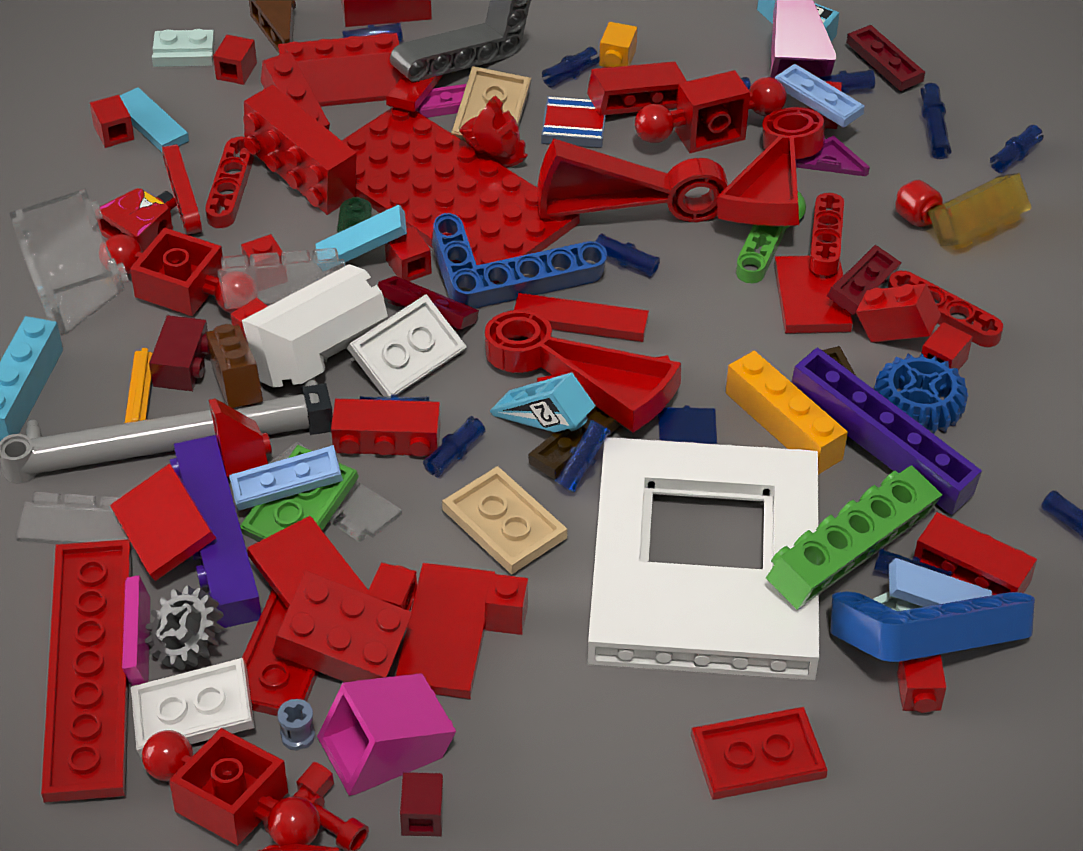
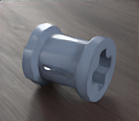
[278,699,315,750]

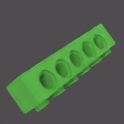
[766,465,942,610]

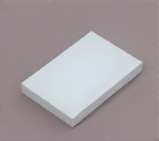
[347,294,467,400]
[131,658,255,757]

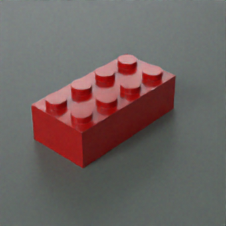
[243,84,357,215]

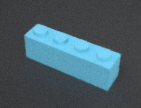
[0,316,63,441]

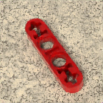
[205,136,254,229]
[162,144,202,235]
[810,193,844,276]
[888,270,1003,347]

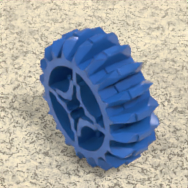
[874,353,968,434]

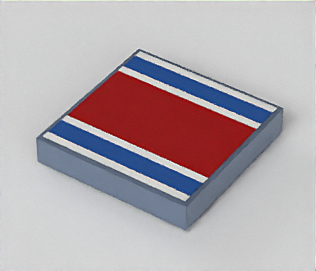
[541,96,606,148]

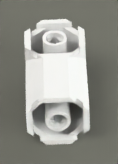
[242,264,388,387]

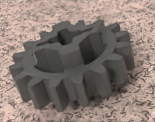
[145,586,224,670]

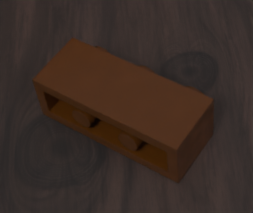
[206,324,263,408]

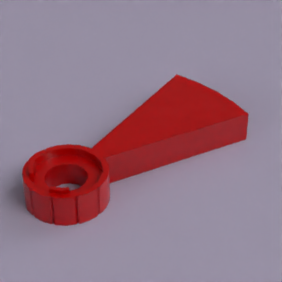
[716,107,825,226]
[537,138,728,223]
[485,310,681,433]

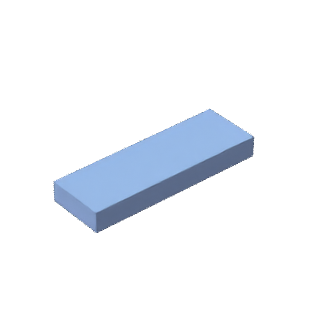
[775,64,865,128]
[229,445,343,510]
[889,558,992,607]

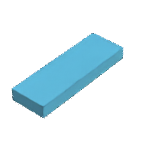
[120,87,189,152]
[315,205,407,273]

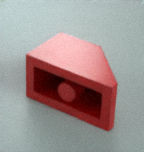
[208,398,272,477]

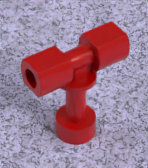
[263,762,369,851]

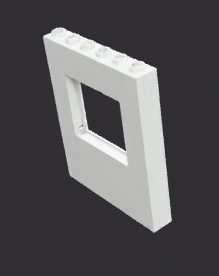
[587,437,819,680]

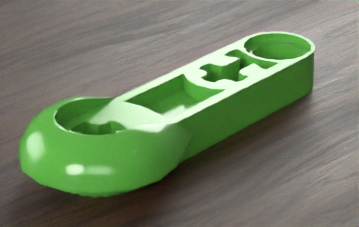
[736,191,806,284]

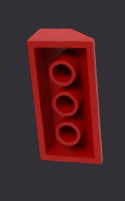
[278,33,403,107]

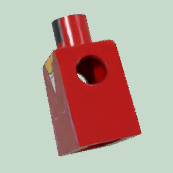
[95,188,177,252]

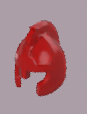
[459,96,528,167]

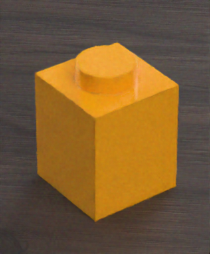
[599,22,637,68]

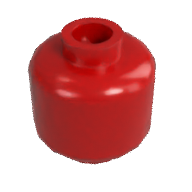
[896,180,943,227]

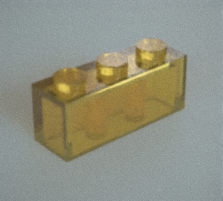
[928,173,1032,249]

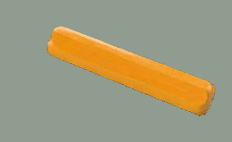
[124,348,152,423]

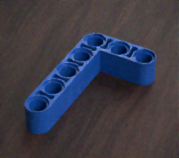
[432,213,607,309]
[831,591,1035,662]

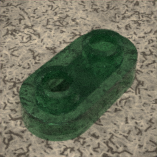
[337,197,372,233]

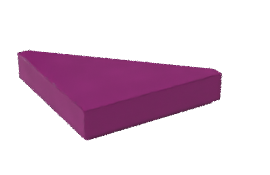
[795,135,870,177]

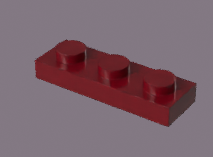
[846,25,925,91]
[827,244,902,315]
[378,276,479,330]

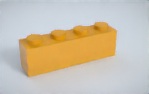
[726,350,848,475]

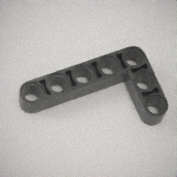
[390,0,531,82]

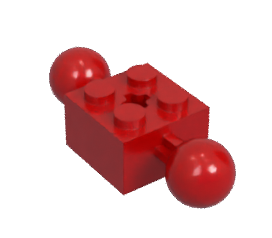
[635,70,787,154]
[100,227,258,316]
[142,728,320,846]

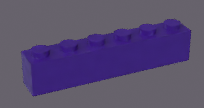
[791,347,982,515]
[169,435,261,628]

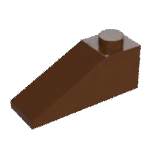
[249,0,296,53]

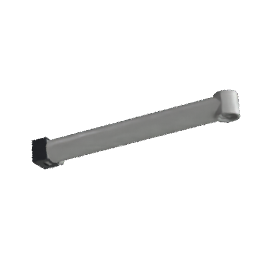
[0,377,333,483]

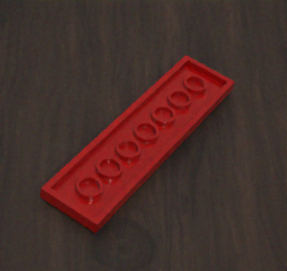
[41,539,132,803]

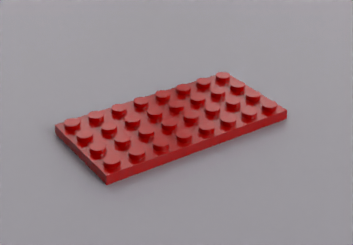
[342,107,580,284]

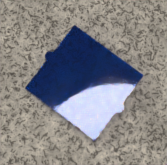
[658,405,717,444]

